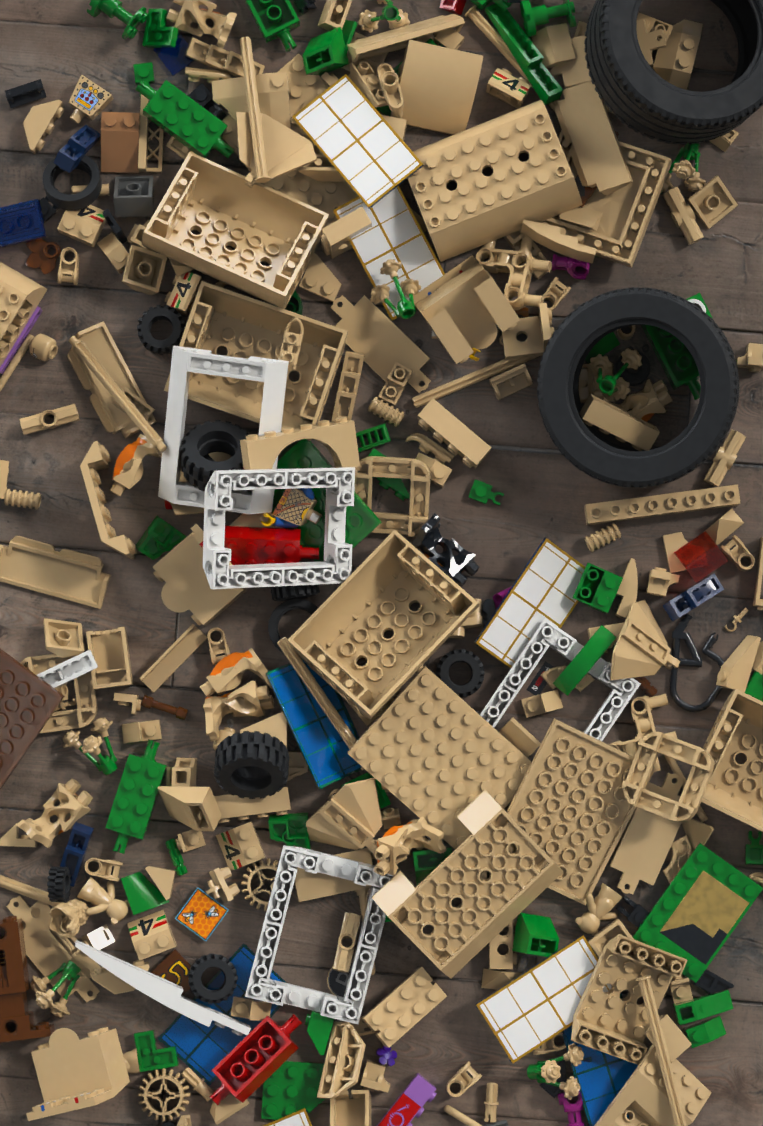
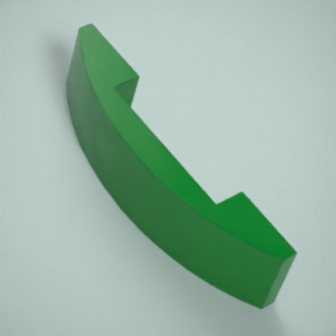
[553,625,616,696]

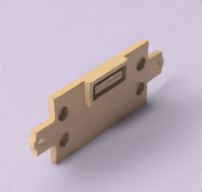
[548,19,667,88]
[331,295,431,393]
[610,773,684,894]
[6,895,100,1003]

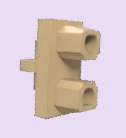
[205,867,240,903]

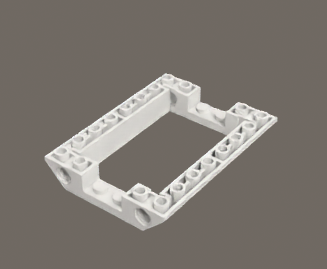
[158,346,289,514]
[203,467,355,589]
[480,619,641,741]
[245,845,393,1024]

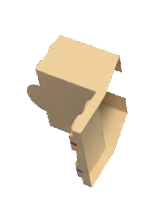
[413,255,520,364]
[153,523,248,626]
[26,1027,130,1121]

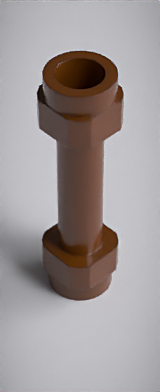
[141,695,188,720]

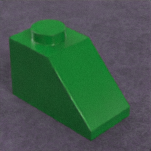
[304,1011,334,1056]
[683,1015,726,1048]

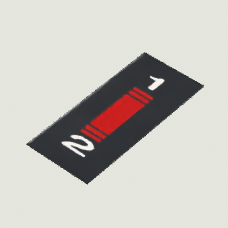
[526,661,554,696]

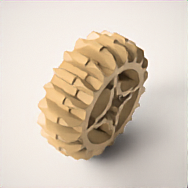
[241,858,292,911]
[138,1068,190,1122]

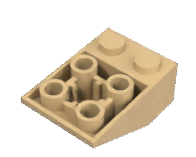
[158,786,222,831]

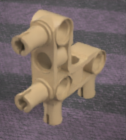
[476,235,552,310]
[608,694,677,772]

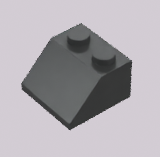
[114,176,154,218]

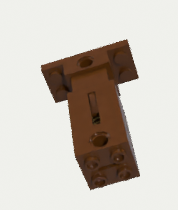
[0,916,55,1043]

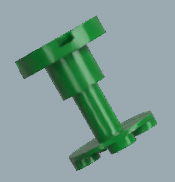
[87,0,149,40]
[520,0,577,37]

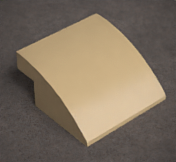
[390,39,483,135]

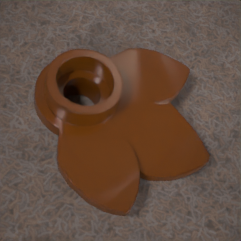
[26,238,61,275]

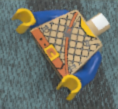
[261,488,322,528]

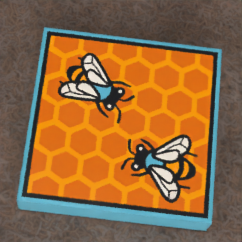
[175,887,229,941]

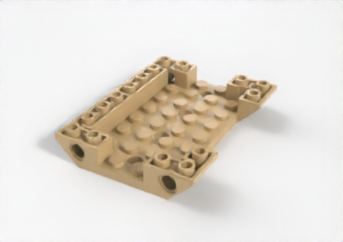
[372,790,564,979]

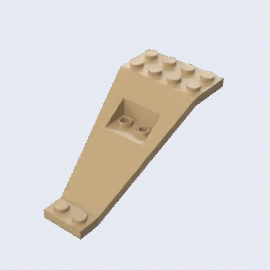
[594,1044,712,1126]

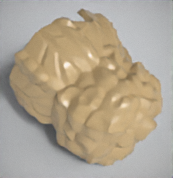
[49,898,90,938]

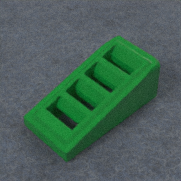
[356,423,391,453]

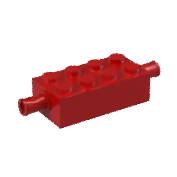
[224,526,319,565]
[209,1014,302,1105]

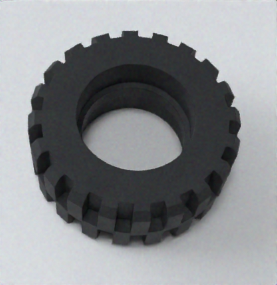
[181,420,249,491]
[214,731,289,799]

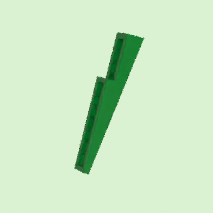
[485,4,563,105]

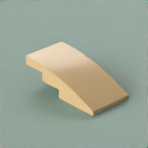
[294,848,373,902]

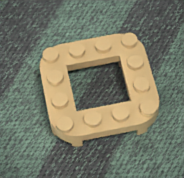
[354,456,430,537]
[20,654,97,733]
[622,732,714,822]

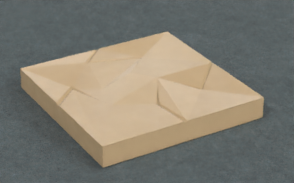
[540,130,672,268]

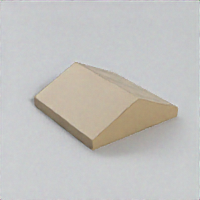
[531,23,576,69]
[688,175,738,229]
[43,618,84,658]

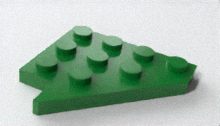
[261,1061,325,1120]

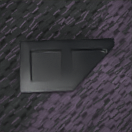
[102,209,128,244]
[693,969,734,994]
[540,1060,567,1098]

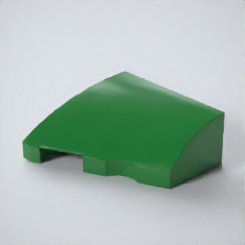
[135,516,187,560]
[268,813,311,850]
[121,872,169,915]

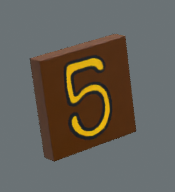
[151,949,202,995]

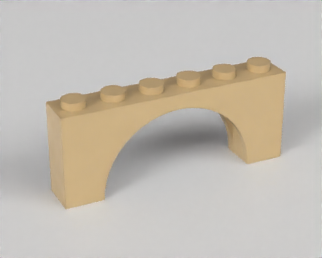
[240,417,360,470]

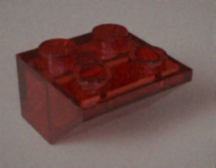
[674,531,728,584]

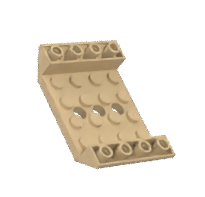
[80,441,137,560]
[571,934,688,1065]

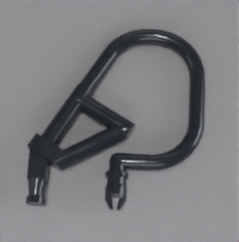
[670,613,725,712]

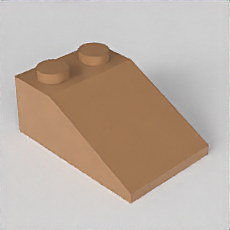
[101,112,140,174]

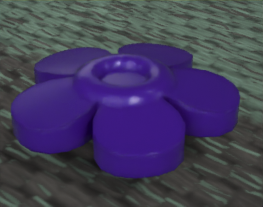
[376,1046,397,1067]

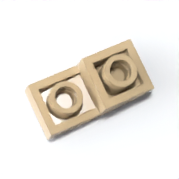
[378,362,413,407]

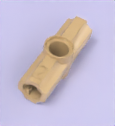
[663,187,704,245]
[20,404,80,435]
[704,429,746,487]
[332,912,361,973]

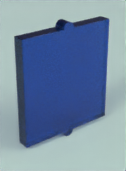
[153,31,195,76]

